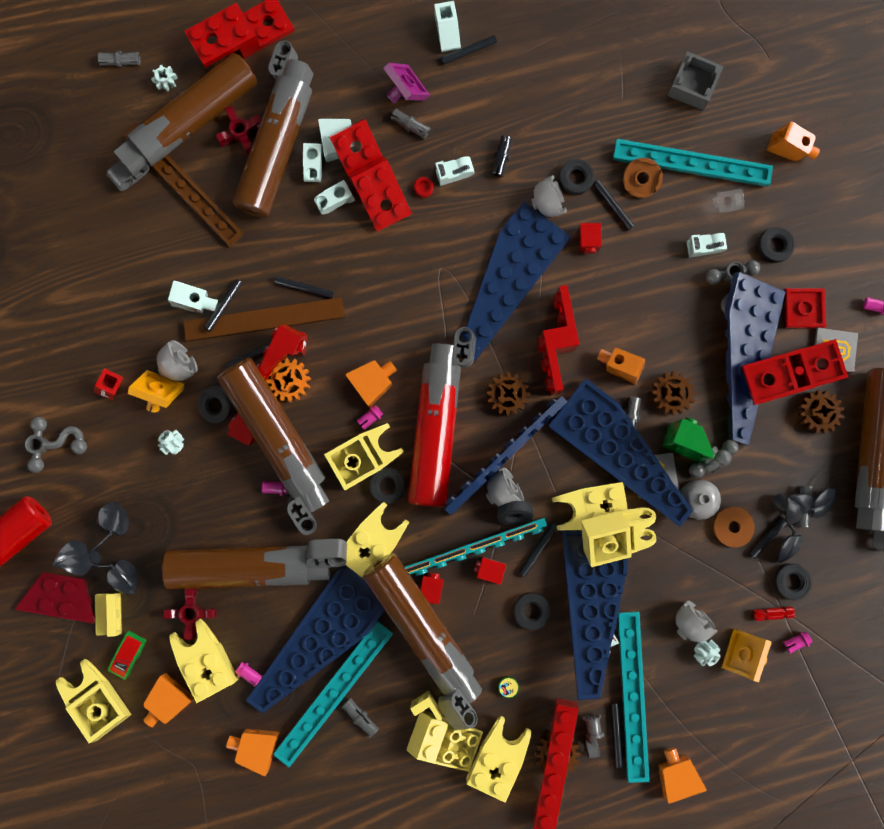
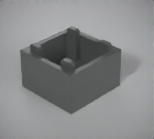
[667,51,724,110]

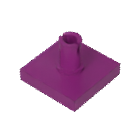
[384,63,430,103]

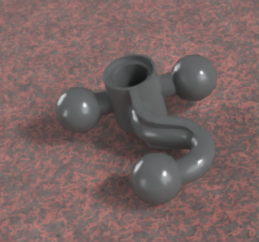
[706,260,760,314]
[25,417,87,473]
[689,440,739,479]

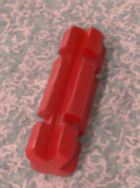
[753,606,795,621]

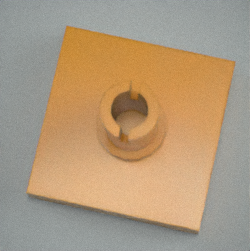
[128,370,184,413]
[721,628,771,682]

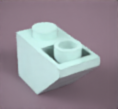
[434,1,461,52]

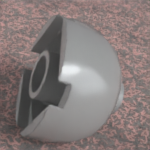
[531,175,567,217]
[157,340,198,381]
[486,467,524,507]
[680,479,721,520]
[675,600,717,642]

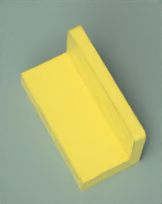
[95,593,122,637]
[410,691,442,721]

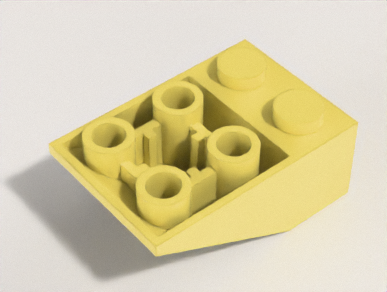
[407,711,483,772]

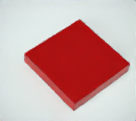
[783,288,826,329]

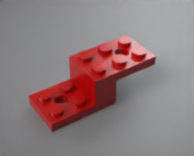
[184,0,295,68]
[328,118,412,232]
[537,285,580,396]
[741,339,848,405]

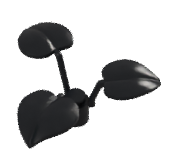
[771,488,836,563]
[52,501,137,595]

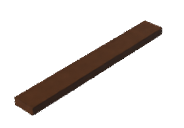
[122,123,244,247]
[183,297,345,342]

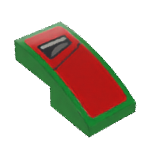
[107,631,147,680]

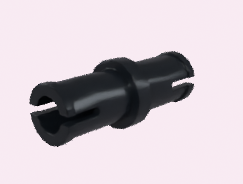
[491,135,513,178]

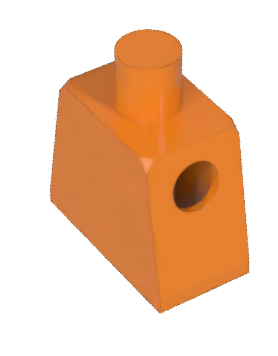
[766,121,820,161]
[597,347,645,385]
[346,360,397,408]
[143,673,194,727]
[226,729,279,776]
[658,747,707,804]

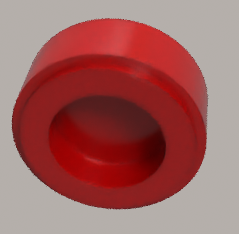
[414,177,434,198]

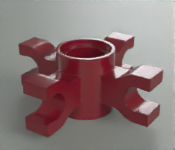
[216,106,261,155]
[164,589,217,640]

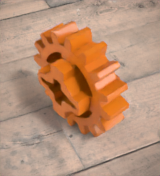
[267,358,311,402]

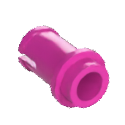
[863,297,884,315]
[357,405,383,430]
[262,480,288,496]
[783,632,812,654]
[235,662,263,687]

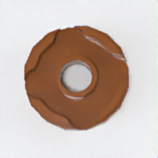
[622,158,663,198]
[712,507,755,548]

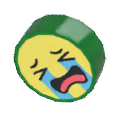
[498,676,519,698]

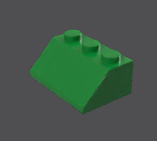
[660,417,714,462]

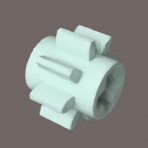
[151,65,178,92]
[158,430,184,455]
[694,640,720,666]

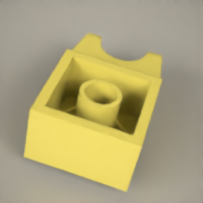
[324,423,404,490]
[552,482,628,530]
[345,502,409,578]
[581,508,656,567]
[169,619,239,703]
[56,659,132,743]
[466,716,531,803]

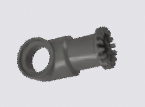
[582,714,604,759]

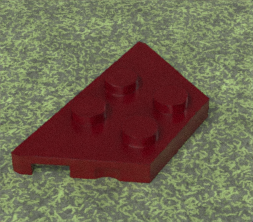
[16,572,95,624]

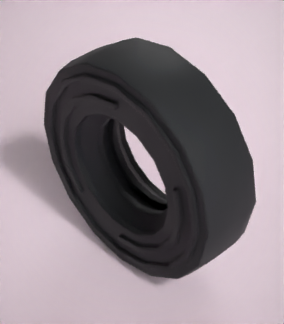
[558,159,594,195]
[758,227,795,263]
[198,387,234,423]
[369,468,406,504]
[497,501,534,525]
[773,563,812,601]
[513,592,551,630]

